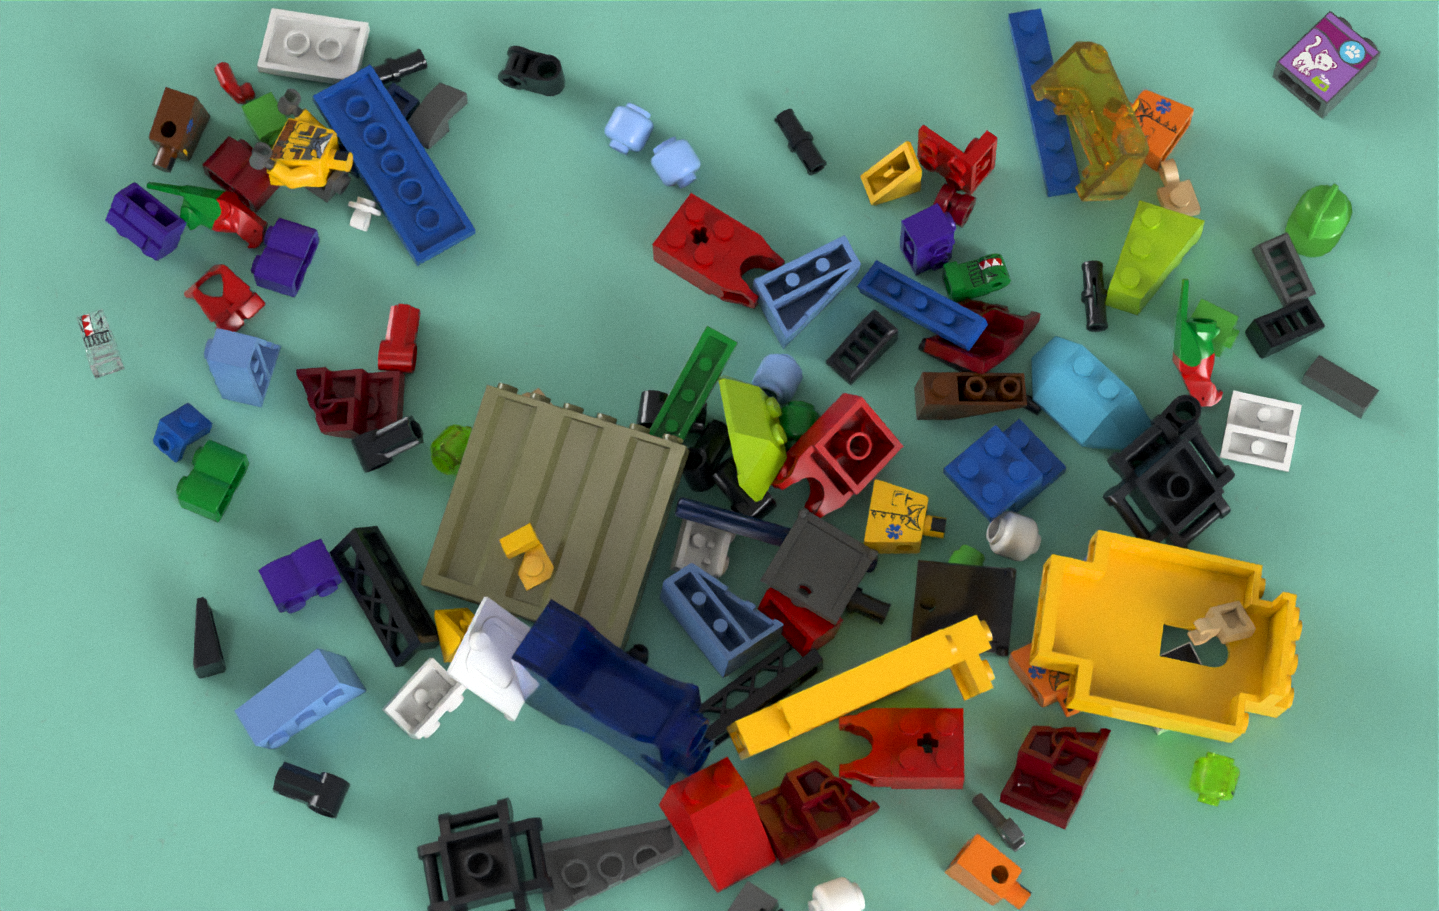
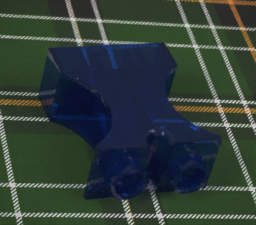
[511,599,713,789]

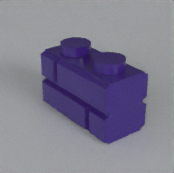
[105,182,187,261]

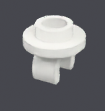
[348,197,382,232]

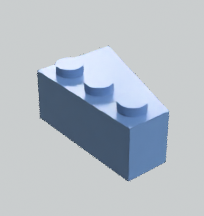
[752,235,861,349]
[204,328,281,408]
[660,563,784,678]
[235,648,367,749]

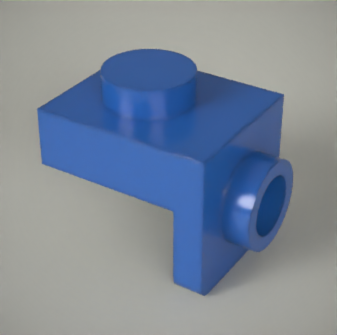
[153,403,213,462]

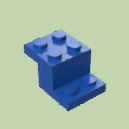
[943,419,1066,523]

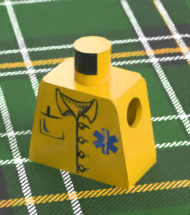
[864,479,947,554]

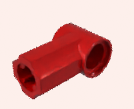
[378,303,421,374]

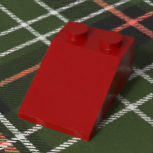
[659,757,777,893]

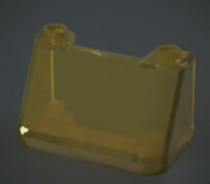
[1031,41,1149,202]

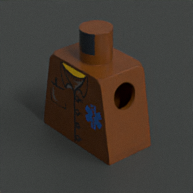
[149,87,210,173]

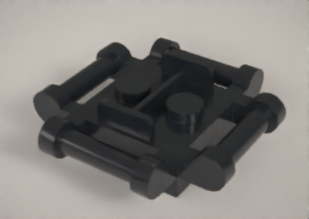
[1103,414,1235,549]
[417,798,554,911]

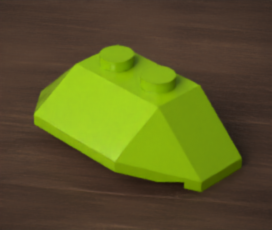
[718,375,787,502]

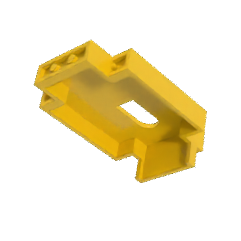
[1029,529,1302,743]
[727,615,995,761]

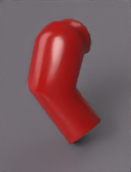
[214,62,256,104]

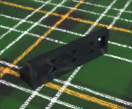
[329,526,440,667]
[684,641,823,752]

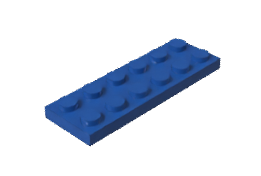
[313,64,476,266]

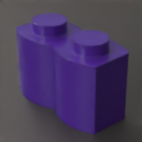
[251,218,319,298]
[258,539,343,613]

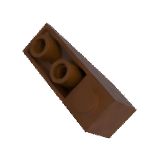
[914,372,1027,420]

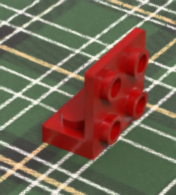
[917,125,998,195]

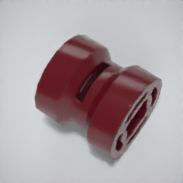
[933,183,976,228]

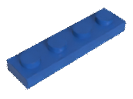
[857,260,988,352]

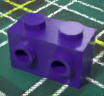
[900,203,956,276]

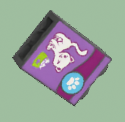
[1273,11,1381,119]

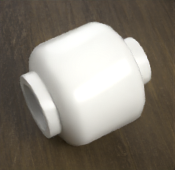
[986,511,1041,561]
[808,877,865,911]

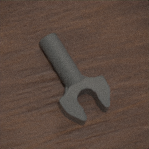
[972,793,1026,852]

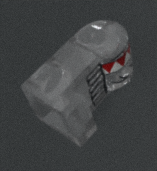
[77,308,125,379]

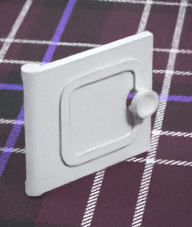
[446,597,553,722]

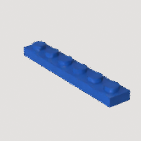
[1008,8,1082,197]

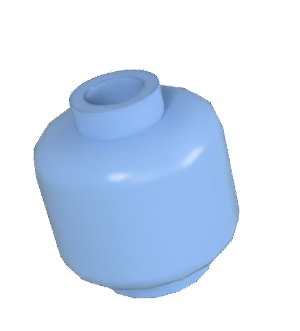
[604,102,654,155]
[651,136,701,189]
[752,354,803,404]

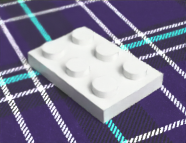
[257,8,370,84]

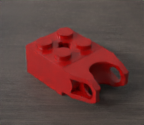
[652,193,785,309]
[771,393,903,518]
[839,708,964,789]

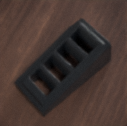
[1245,298,1325,359]
[826,309,899,385]
[193,597,226,679]

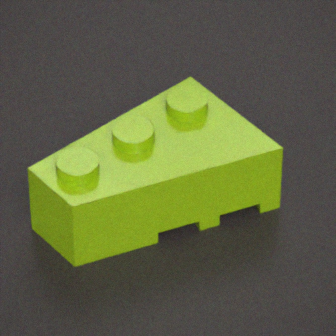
[1106,200,1205,316]

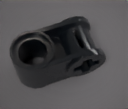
[498,46,565,96]

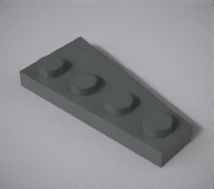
[542,819,683,911]

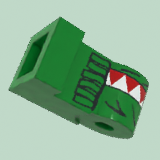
[942,254,1011,303]

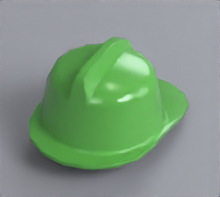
[1285,183,1352,258]

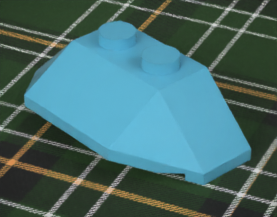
[1031,336,1151,451]

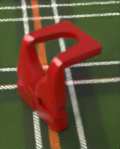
[184,264,265,332]

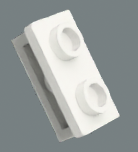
[670,510,736,579]
[382,658,467,739]

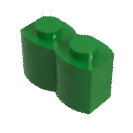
[176,439,249,523]

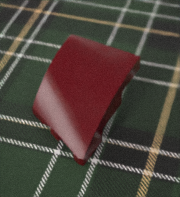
[924,298,1041,374]
[296,367,405,439]
[999,726,1111,830]
[752,760,880,865]

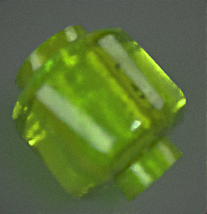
[430,424,472,476]
[1188,751,1240,807]

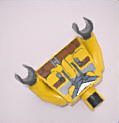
[249,88,353,189]

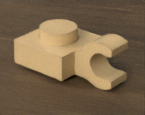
[1156,158,1201,216]
[1187,601,1256,646]

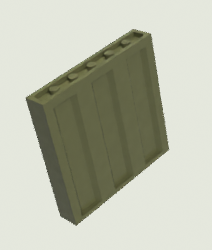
[420,383,690,651]

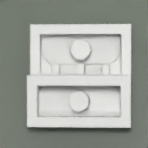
[1219,391,1302,472]

